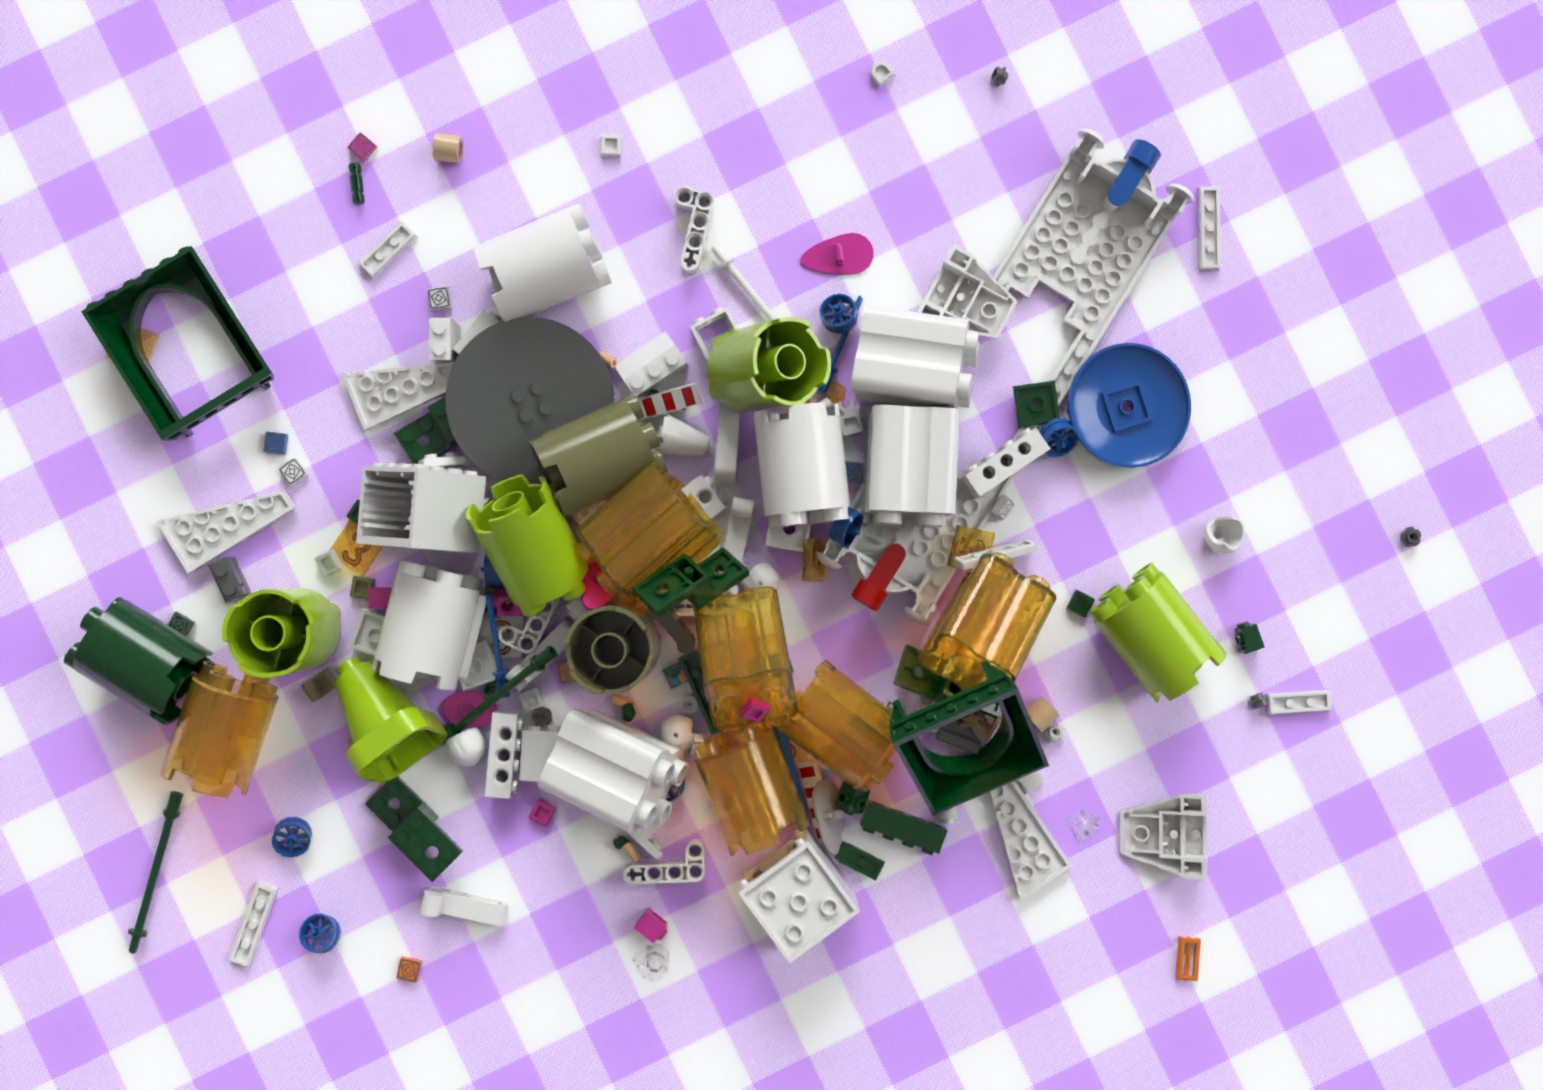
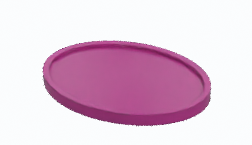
[442,691,498,729]

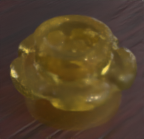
[826,382,846,403]

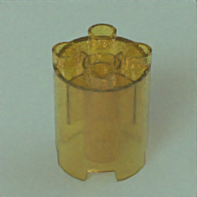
[774,659,896,793]
[160,661,279,798]
[693,718,810,856]

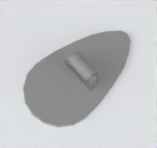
[812,779,846,855]

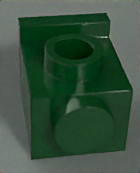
[1234,621,1265,654]

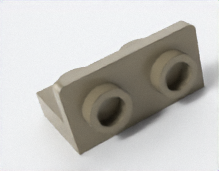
[959,711,1002,743]

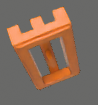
[1175,936,1201,981]

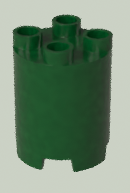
[63,597,215,725]

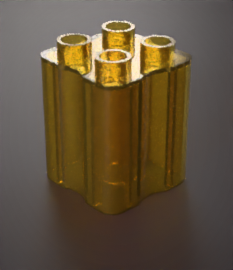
[575,462,726,606]
[918,552,1057,691]
[693,586,798,734]

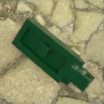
[834,841,885,881]

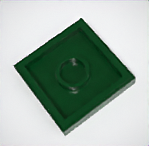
[1012,380,1060,428]

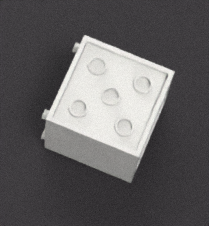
[356,463,487,553]
[738,828,860,964]

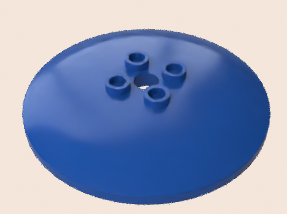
[1068,343,1191,468]

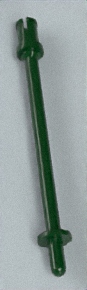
[441,646,558,745]
[128,791,184,954]

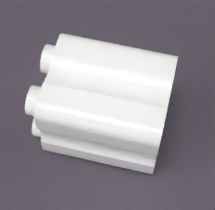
[851,305,980,409]
[864,405,960,528]
[538,708,689,832]

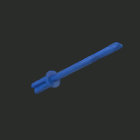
[818,295,863,393]
[485,594,510,698]

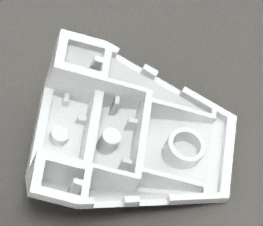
[917,244,1018,339]
[1120,793,1208,880]

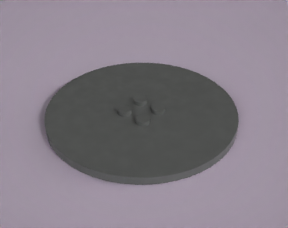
[445,317,615,484]

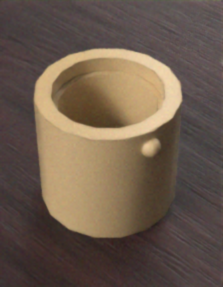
[433,132,464,164]
[1027,696,1060,733]

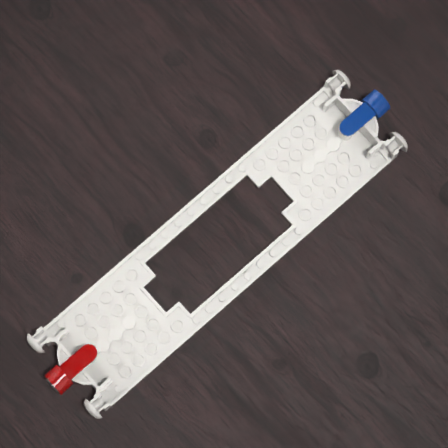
[815,128,1194,625]

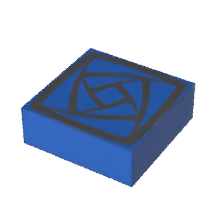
[263,431,288,455]
[845,461,863,484]

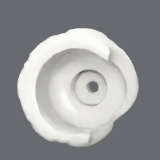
[1204,515,1246,553]
[741,563,780,601]
[660,714,695,752]
[445,727,486,767]

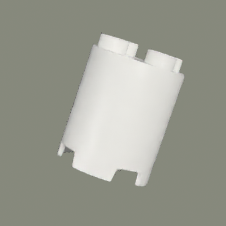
[474,203,612,322]
[753,402,850,528]
[372,560,482,690]

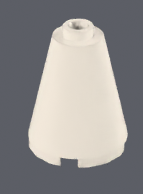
[653,413,712,456]

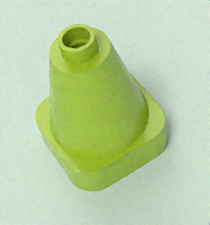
[335,658,448,783]

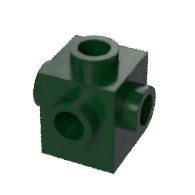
[835,781,870,815]

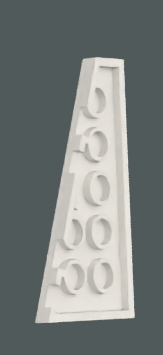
[341,362,454,430]
[155,490,296,574]
[990,781,1073,901]

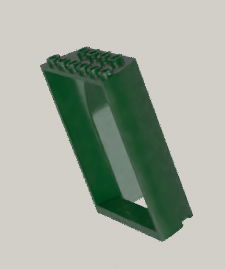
[81,245,274,441]
[889,661,1049,816]

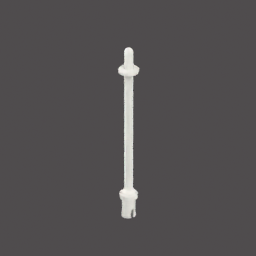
[711,246,778,321]

